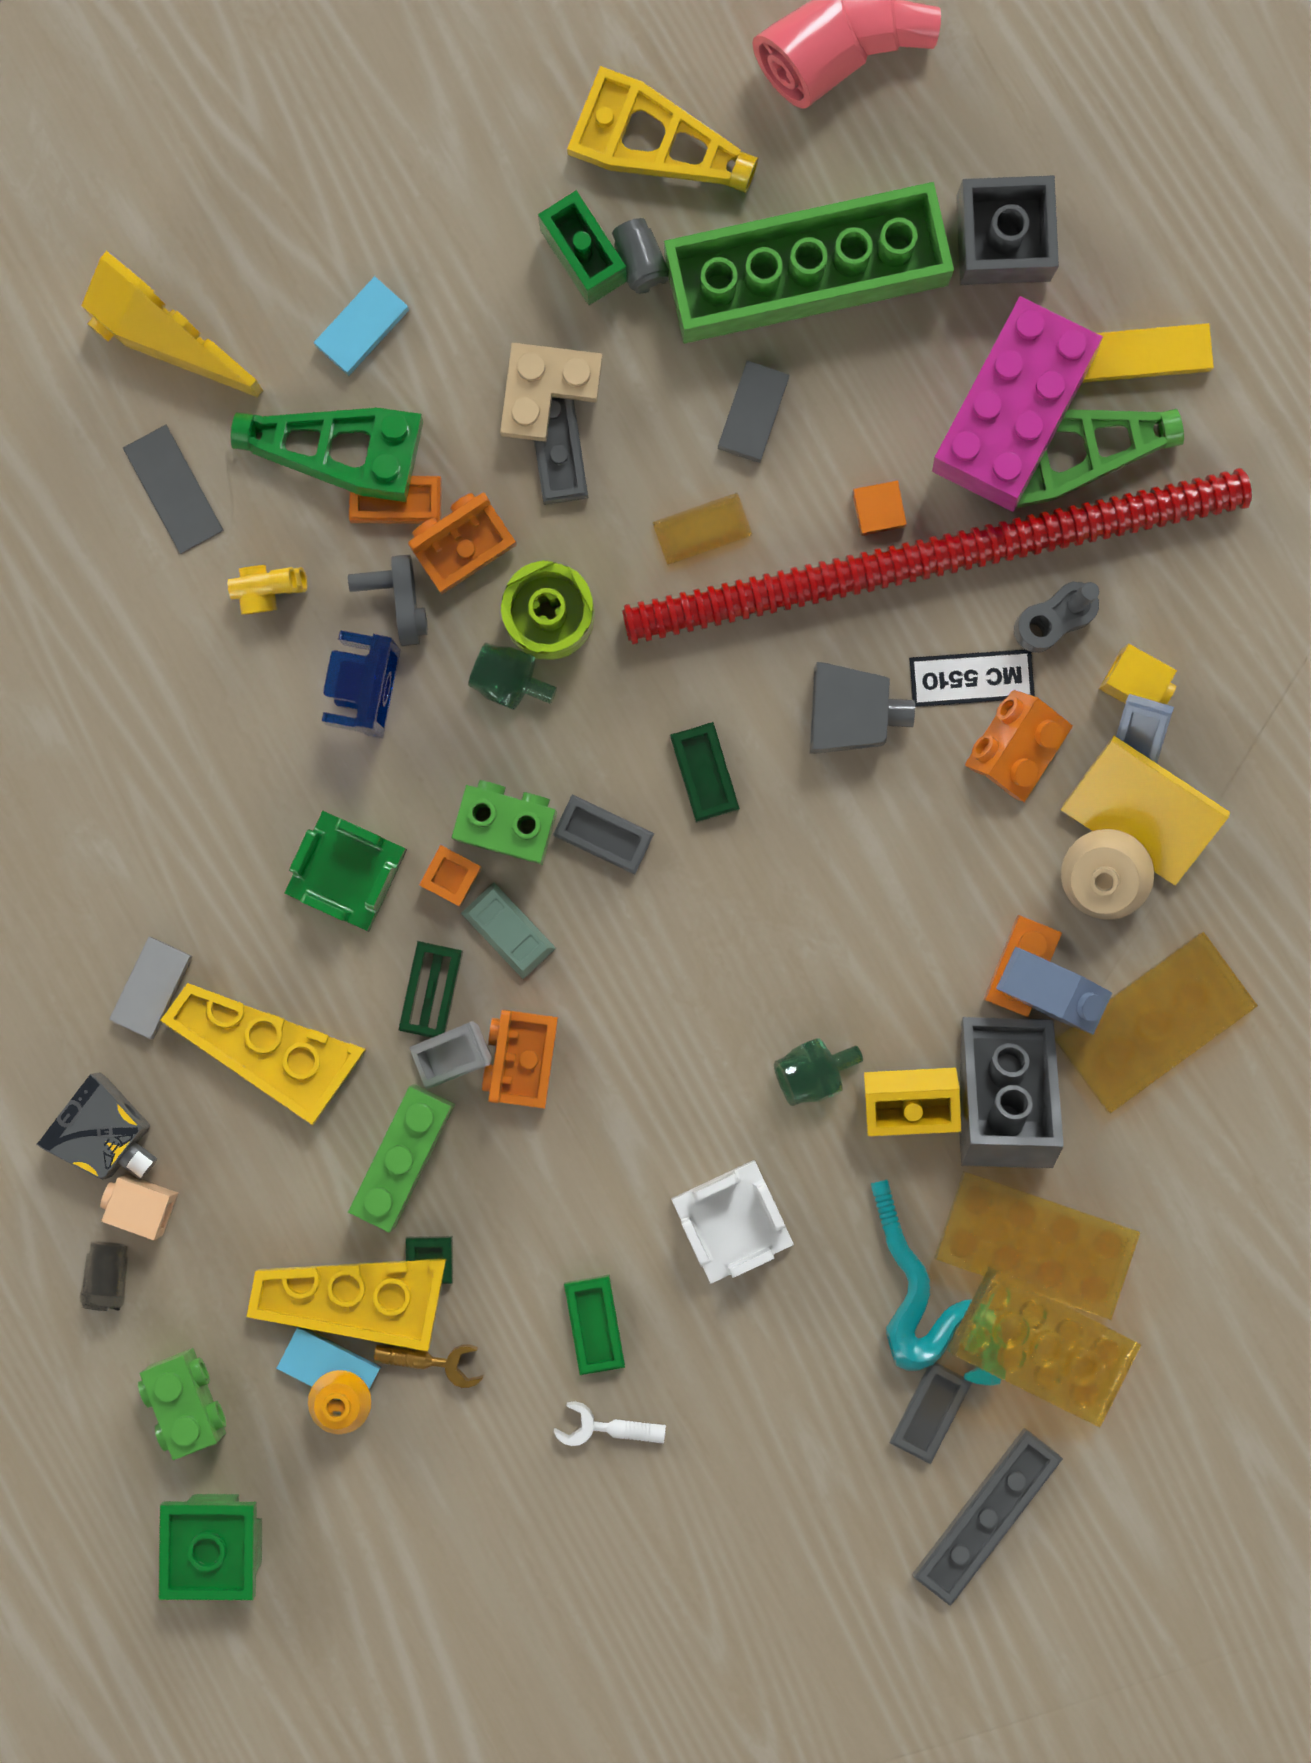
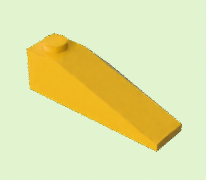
[81,250,264,397]

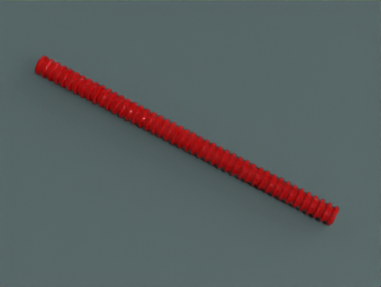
[622,468,1252,645]

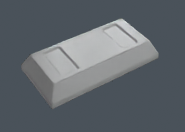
[409,1021,491,1090]

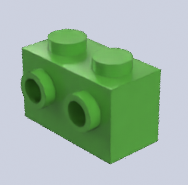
[451,780,557,865]
[138,1348,226,1460]

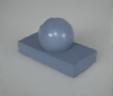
[1116,694,1174,763]

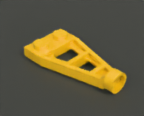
[567,66,759,193]

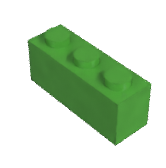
[348,1084,455,1233]

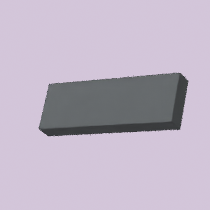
[534,397,589,505]

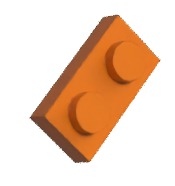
[983,915,1062,1017]

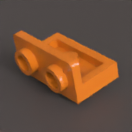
[408,492,517,595]
[965,690,1073,802]
[482,1010,558,1109]

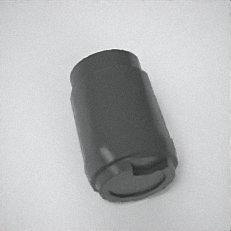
[612,218,669,294]

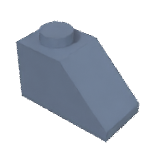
[996,947,1112,1034]

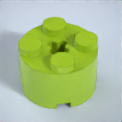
[501,560,595,660]

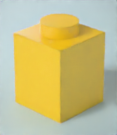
[1099,644,1177,705]

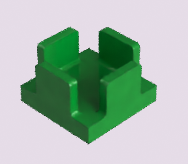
[284,810,407,932]
[159,1494,262,1600]

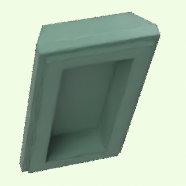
[461,882,556,979]

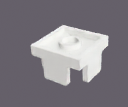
[672,1160,794,1284]

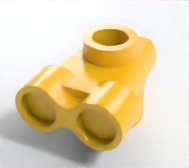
[227,565,308,615]

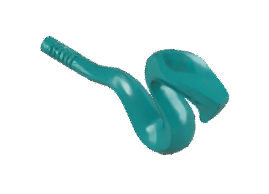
[870,1179,1003,1386]

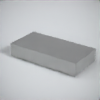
[109,937,193,1039]

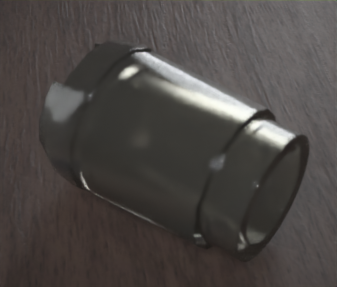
[80,1241,129,1311]

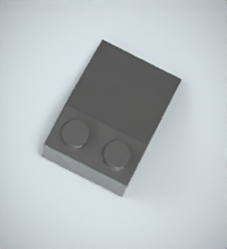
[959,1017,1064,1168]

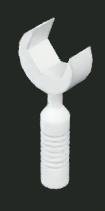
[554,1401,666,1446]

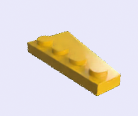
[160,983,366,1126]
[246,1259,446,1352]

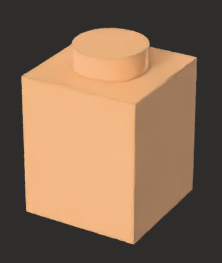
[100,1174,178,1240]

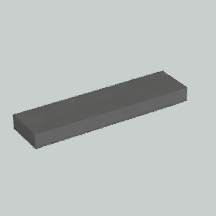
[912,1428,1063,1606]

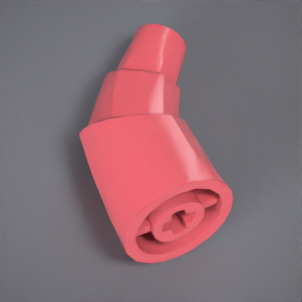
[752,0,941,109]

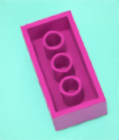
[932,296,1103,512]

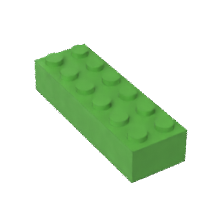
[664,182,954,344]

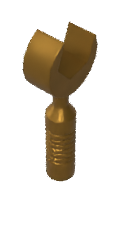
[374,1344,484,1388]

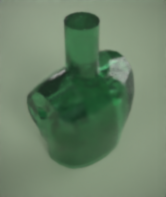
[468,643,557,710]
[774,1038,863,1106]

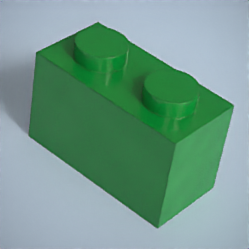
[538,190,627,306]

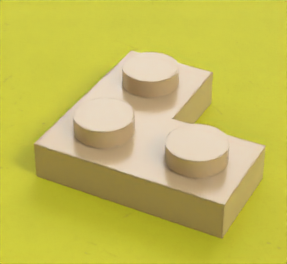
[500,343,603,442]

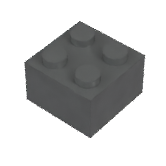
[956,175,1059,285]

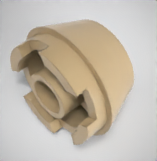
[1061,829,1154,920]

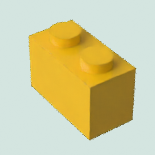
[864,1067,961,1136]

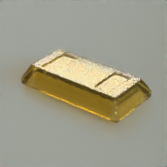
[652,492,753,565]

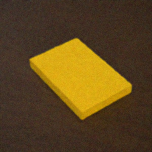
[1061,736,1230,886]

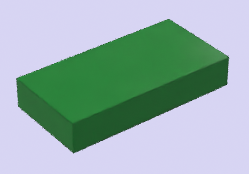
[564,1274,625,1375]

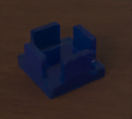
[321,630,401,738]

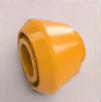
[308,1370,372,1434]

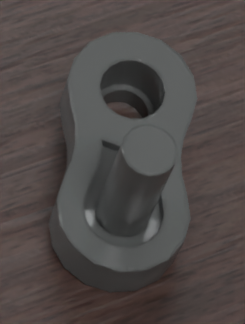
[348,554,428,646]
[1014,582,1099,653]

